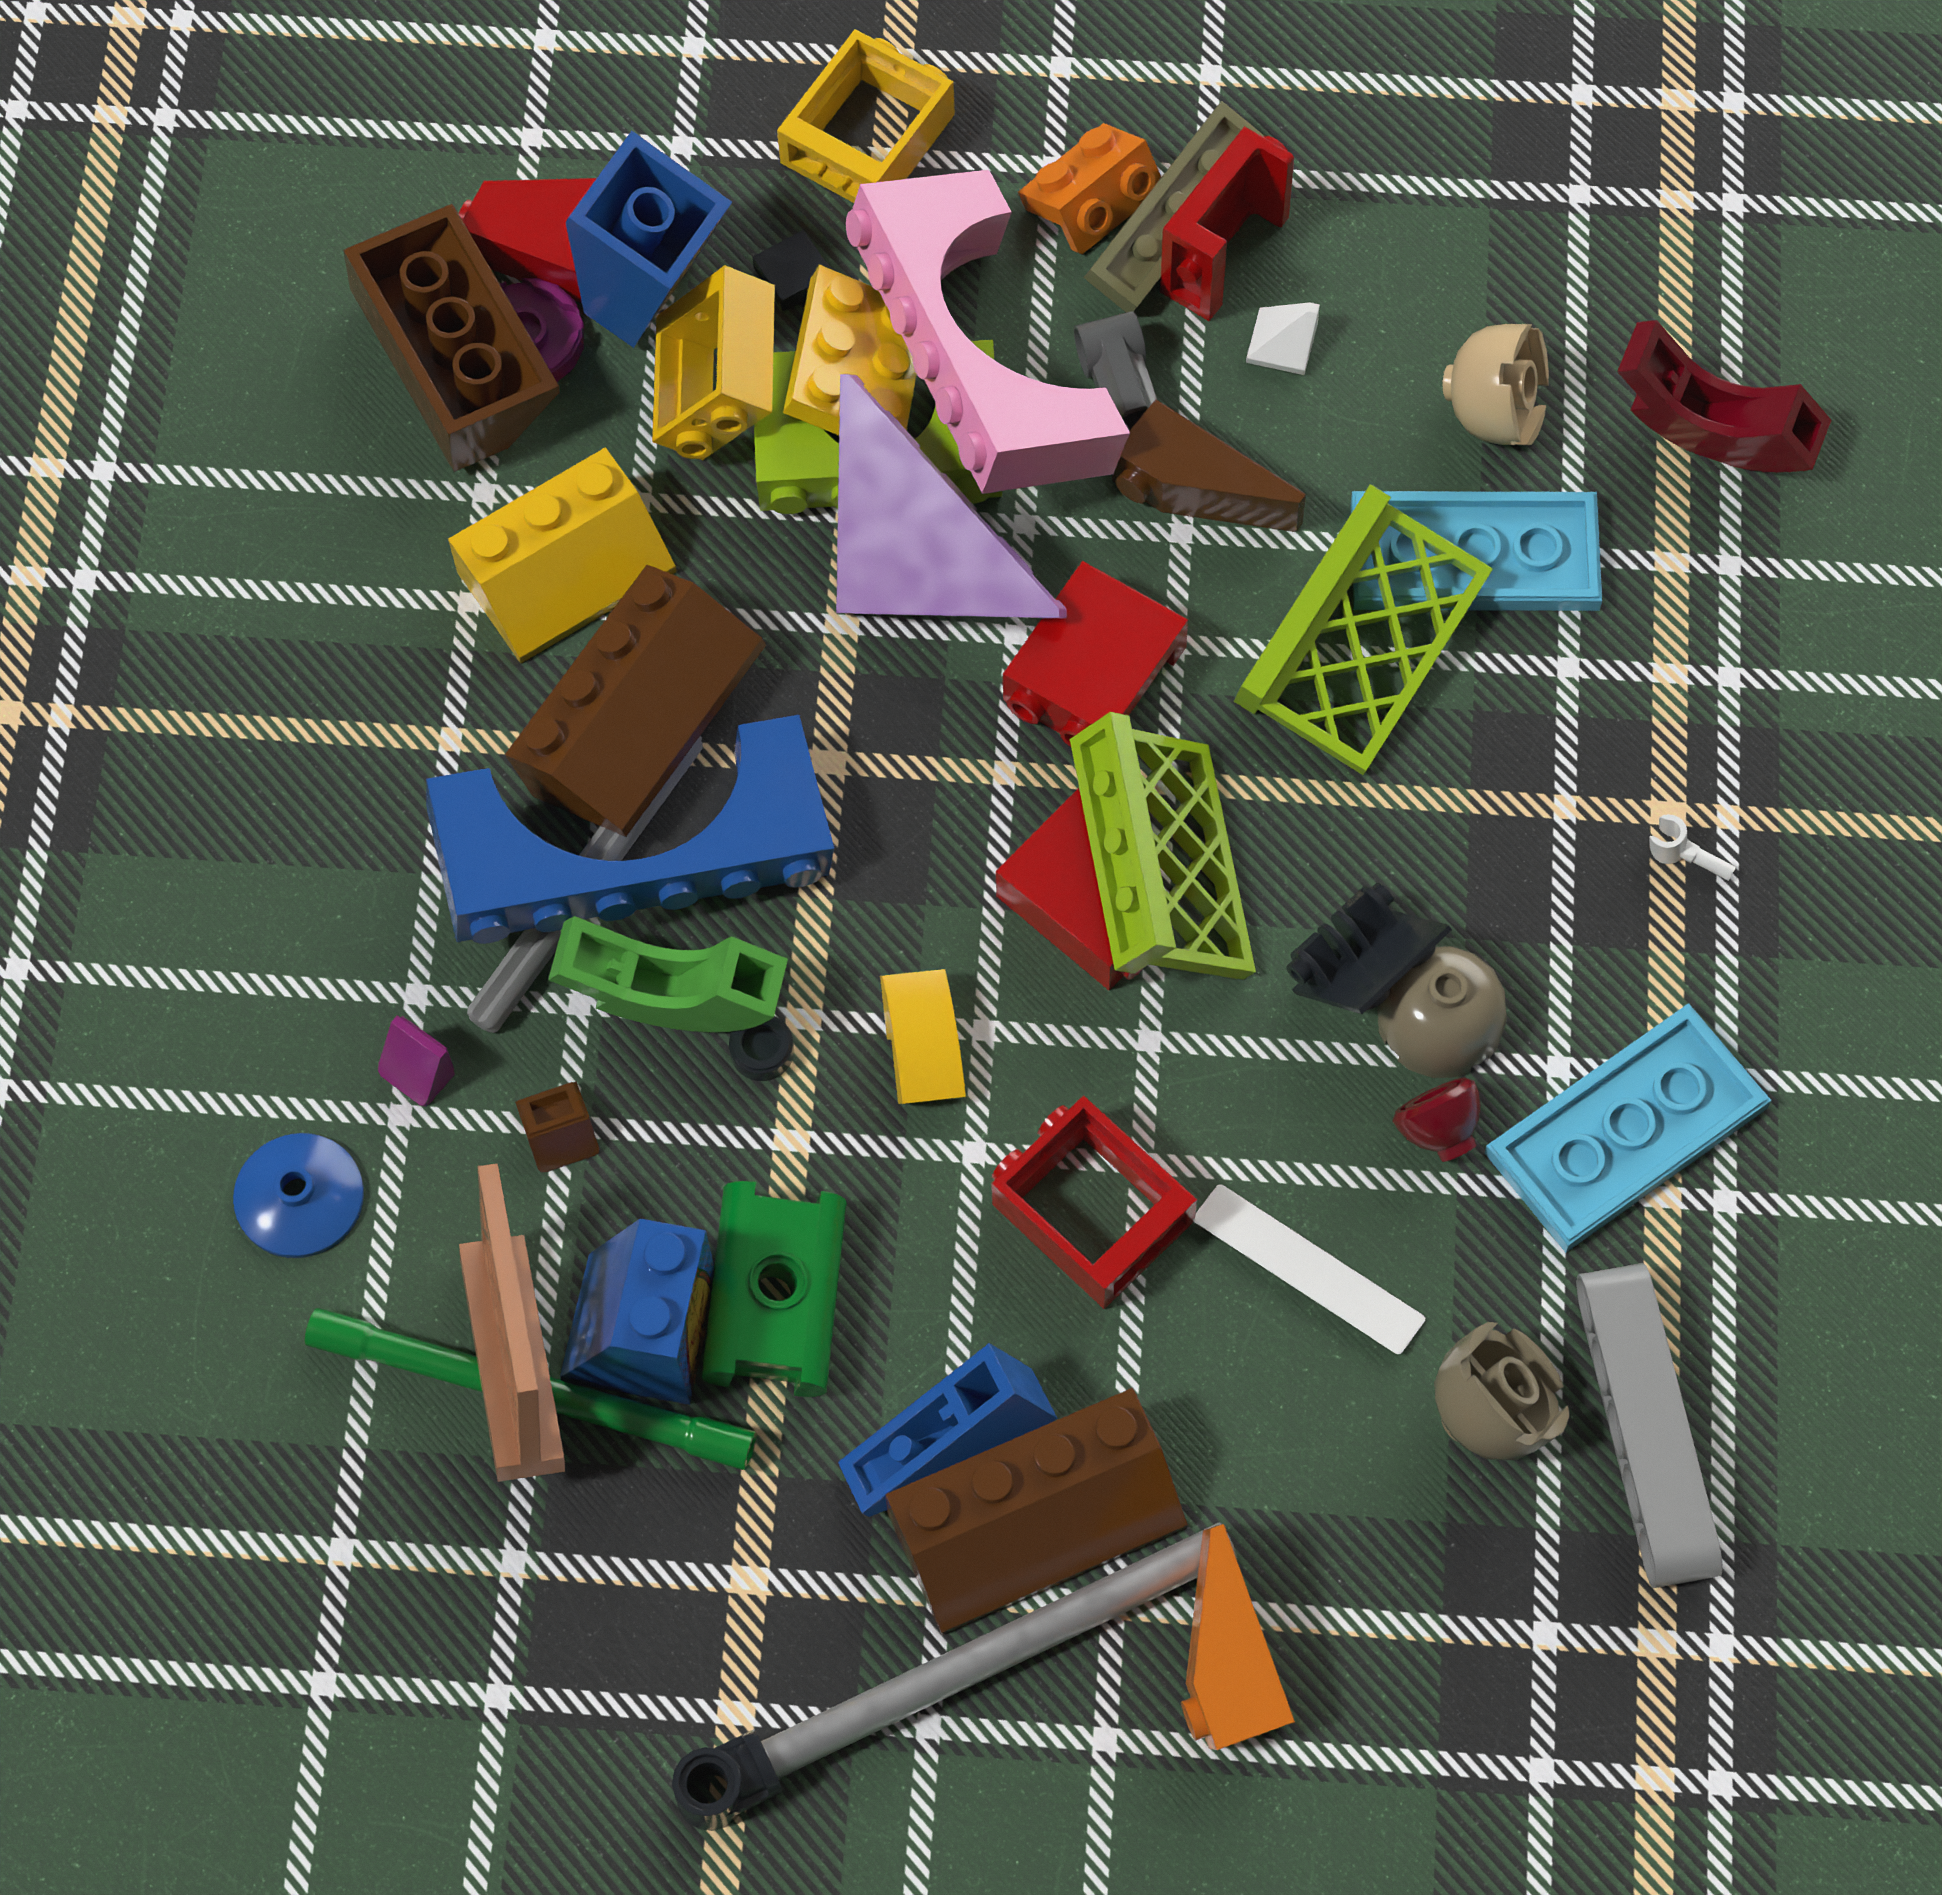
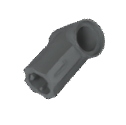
[1073,311,1157,431]

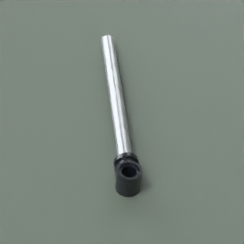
[672,1522,1237,1831]

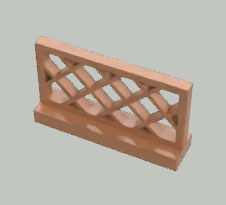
[459,1163,565,1482]

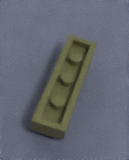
[1083,101,1264,312]

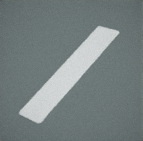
[1193,1185,1425,1354]

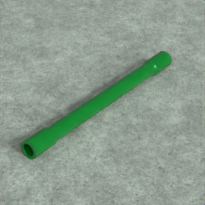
[305,1308,757,1471]

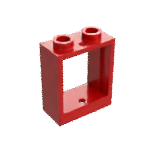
[991,1095,1197,1309]

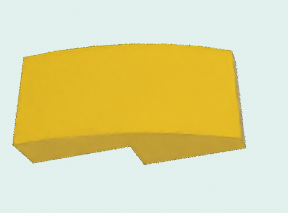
[880,969,966,1104]

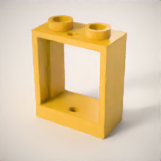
[777,29,955,203]
[652,265,775,460]

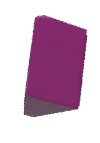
[378,1015,455,1107]

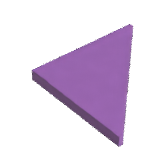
[836,374,1067,618]

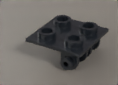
[1286,883,1452,1014]

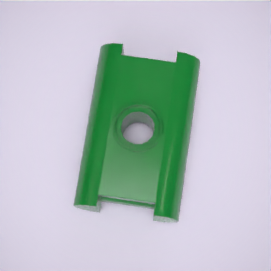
[702,1181,847,1397]

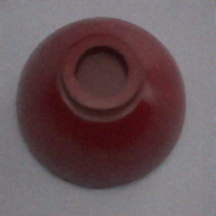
[1392,1077,1481,1162]

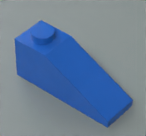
[838,1343,1057,1517]

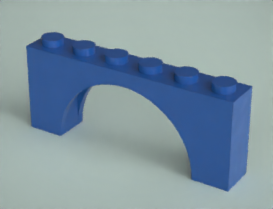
[426,715,834,944]

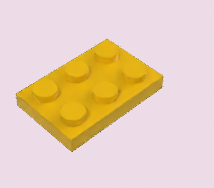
[783,265,917,435]

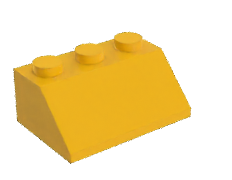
[448,447,677,663]

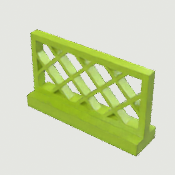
[1234,484,1493,775]
[1070,712,1256,980]

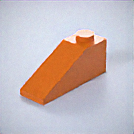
[1181,1524,1295,1750]

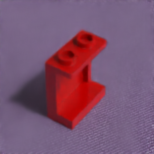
[1160,126,1294,321]
[1003,561,1188,747]

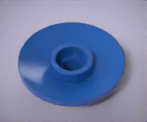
[233,1133,364,1258]

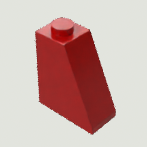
[459,178,597,303]
[996,788,1143,990]

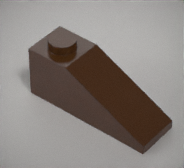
[1112,399,1306,532]

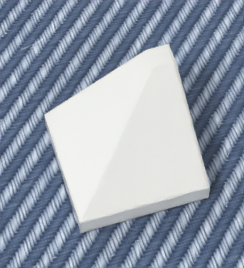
[1246,302,1320,375]

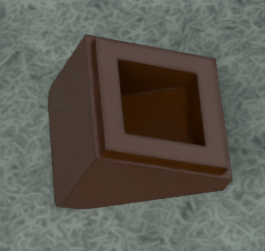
[515,1081,599,1172]

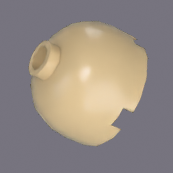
[1443,324,1549,445]

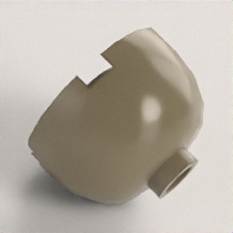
[1377,946,1507,1078]
[1434,1322,1569,1460]

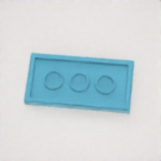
[1351,491,1602,611]
[1485,1003,1771,1253]

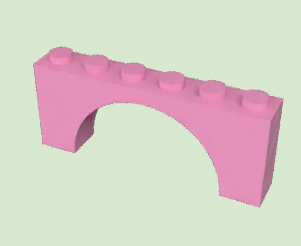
[846,170,1130,494]

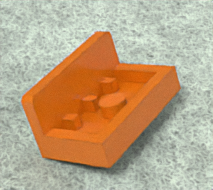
[1018,123,1161,254]

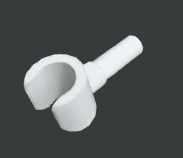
[1649,814,1736,881]

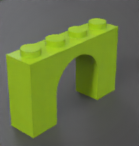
[754,340,1002,514]

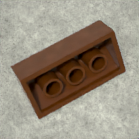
[343,204,560,472]
[505,565,766,837]
[885,1387,1188,1636]

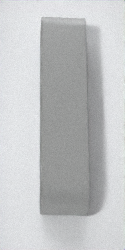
[1576,1263,1722,1588]

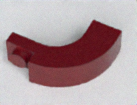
[1617,320,1832,472]

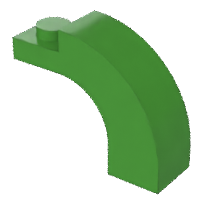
[548,916,788,1032]

